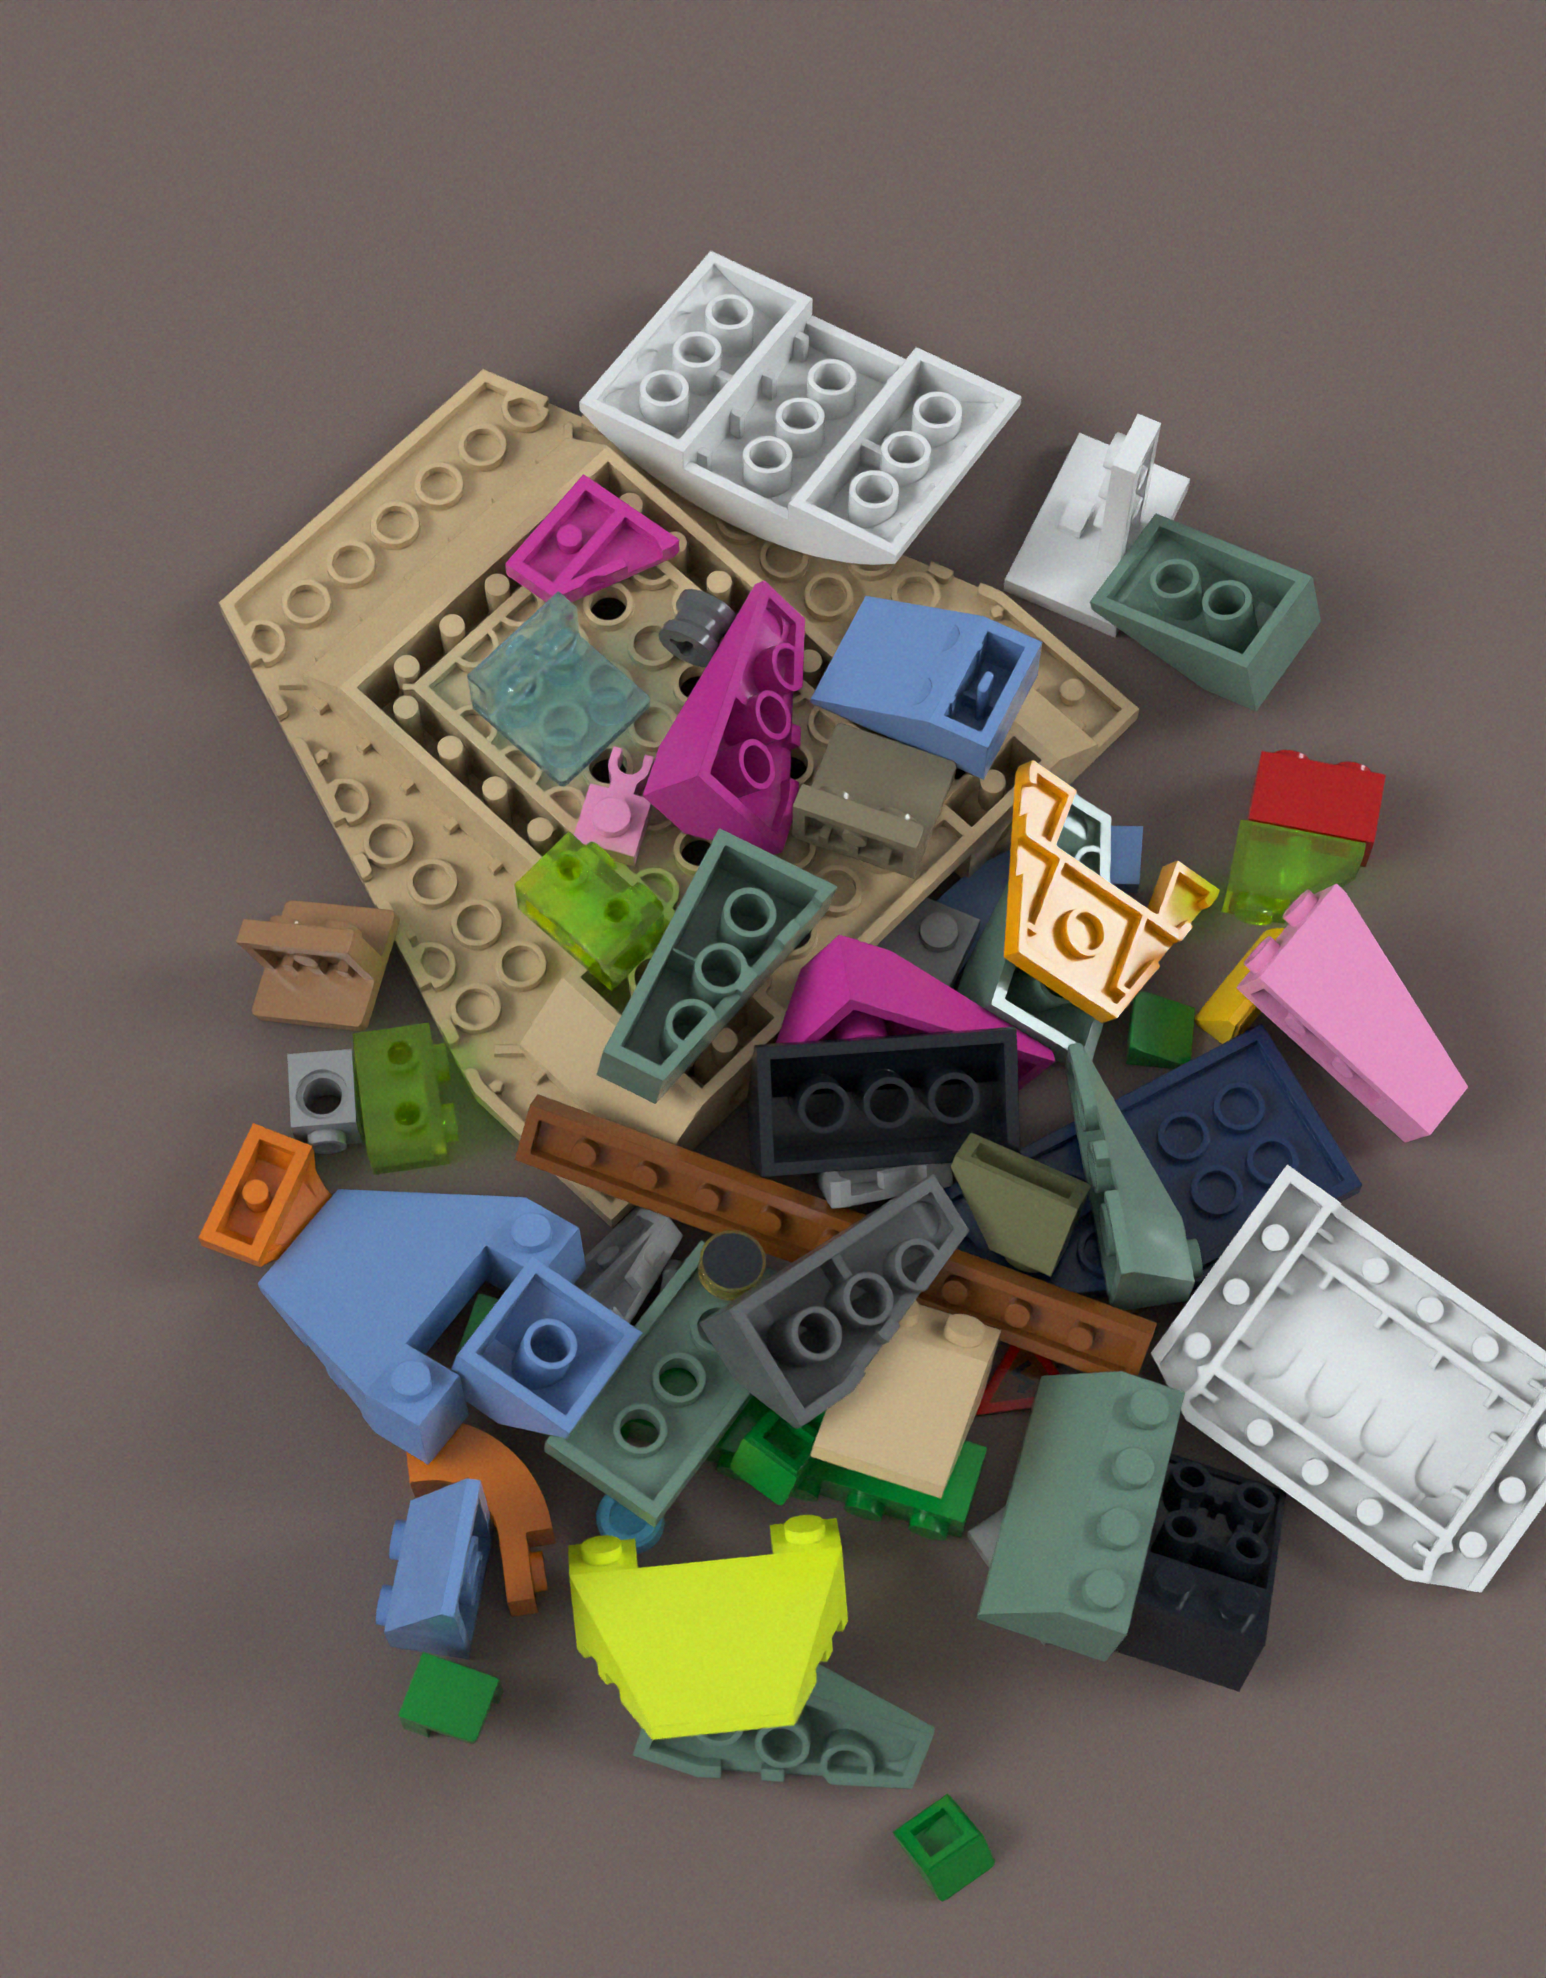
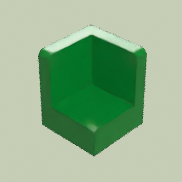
[398,1652,503,1744]

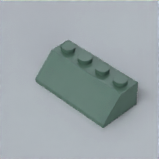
[976,1371,1185,1662]

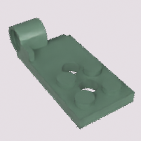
[544,1240,777,1528]

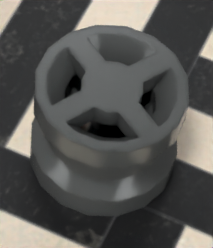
[659,589,736,667]

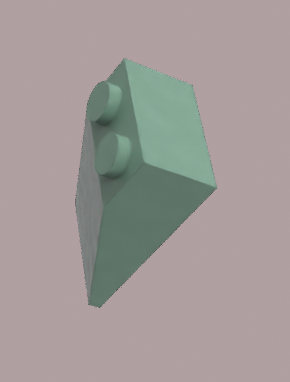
[1090,513,1321,711]

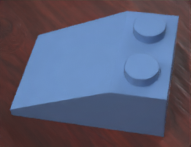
[376,1478,494,1660]

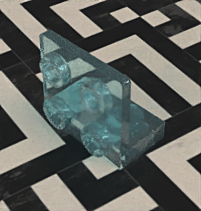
[467,591,650,787]

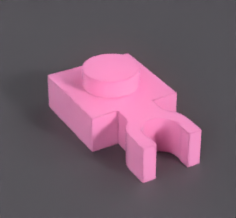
[572,746,654,866]

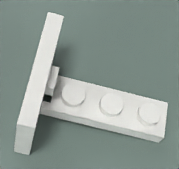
[1004,414,1190,638]

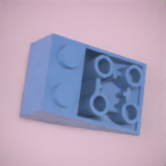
[811,596,1042,780]

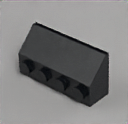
[747,1027,1020,1177]

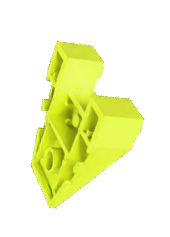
[568,1515,848,1740]

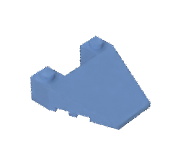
[258,1189,586,1465]

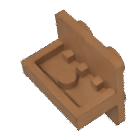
[236,900,400,1032]

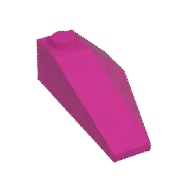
[642,580,805,855]
[776,935,1055,1091]

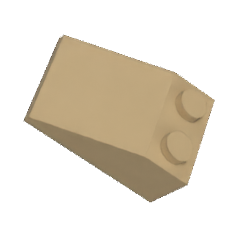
[811,1300,1001,1498]

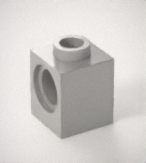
[287,1049,362,1154]

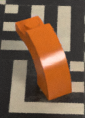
[406,1423,556,1617]

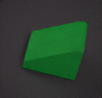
[1126,991,1195,1069]
[730,1410,819,1505]
[893,1793,995,1901]

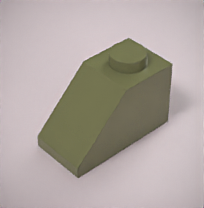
[951,1133,1092,1277]

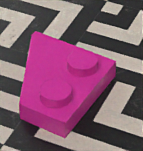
[505,474,680,609]

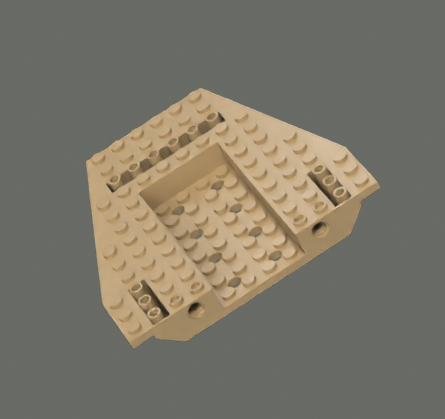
[219,369,1139,1228]

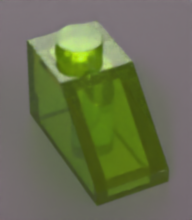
[1221,819,1366,926]

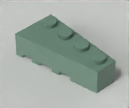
[596,828,837,1104]

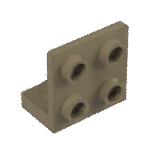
[792,723,956,879]

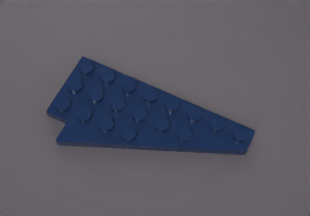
[944,1024,1362,1299]

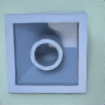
[450,1256,642,1438]

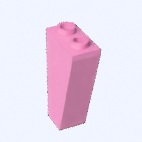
[1236,884,1468,1143]

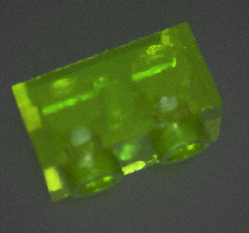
[514,832,665,991]
[352,1022,459,1175]

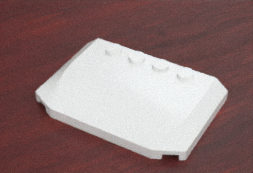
[1151,1165,1546,1593]

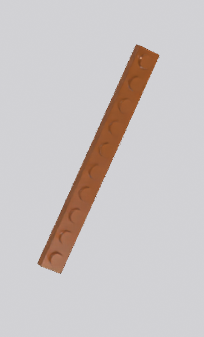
[515,1094,1157,1376]

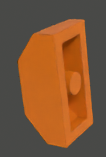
[198,1123,332,1267]

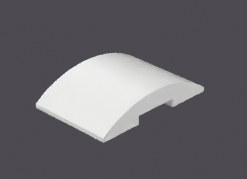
[579,251,1022,565]

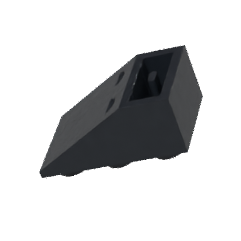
[1114,1454,1286,1692]

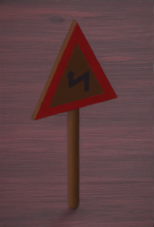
[975,1307,1148,1417]

